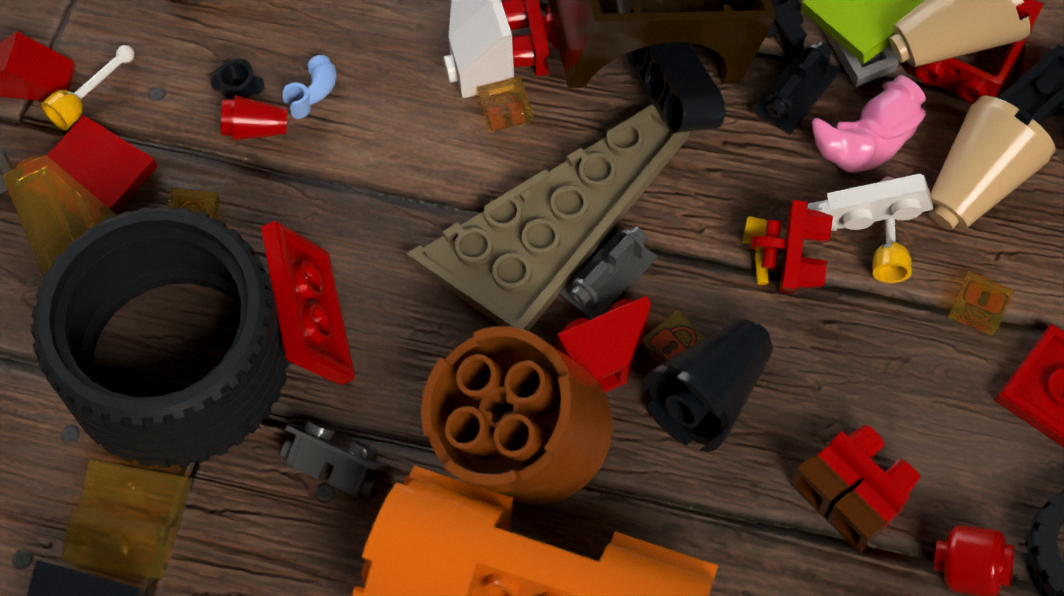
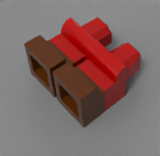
[790,424,921,554]

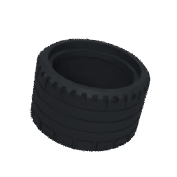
[31,206,289,468]

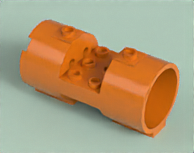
[352,466,718,596]

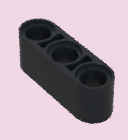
[627,43,725,133]

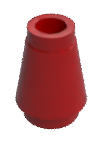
[221,95,288,141]

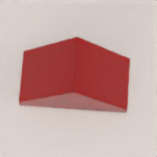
[0,31,76,101]

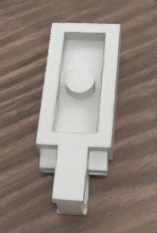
[807,173,933,231]

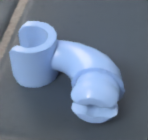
[283,55,337,119]

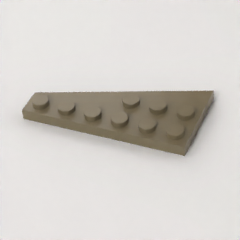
[406,104,689,331]

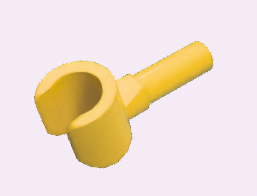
[742,216,769,285]

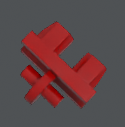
[501,0,559,77]
[750,200,833,294]

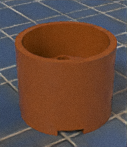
[421,326,612,505]

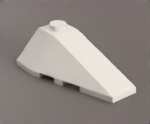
[443,0,514,98]

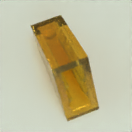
[2,154,117,276]

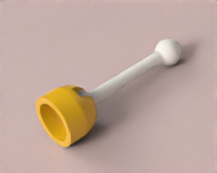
[41,45,134,131]
[872,177,912,283]

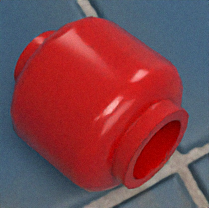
[934,525,1015,596]

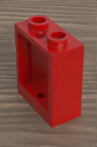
[907,0,1044,104]

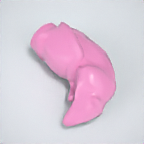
[812,75,926,173]

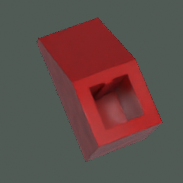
[557,295,651,393]

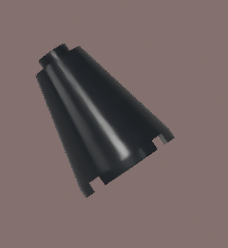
[641,319,773,452]

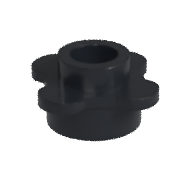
[210,59,265,100]

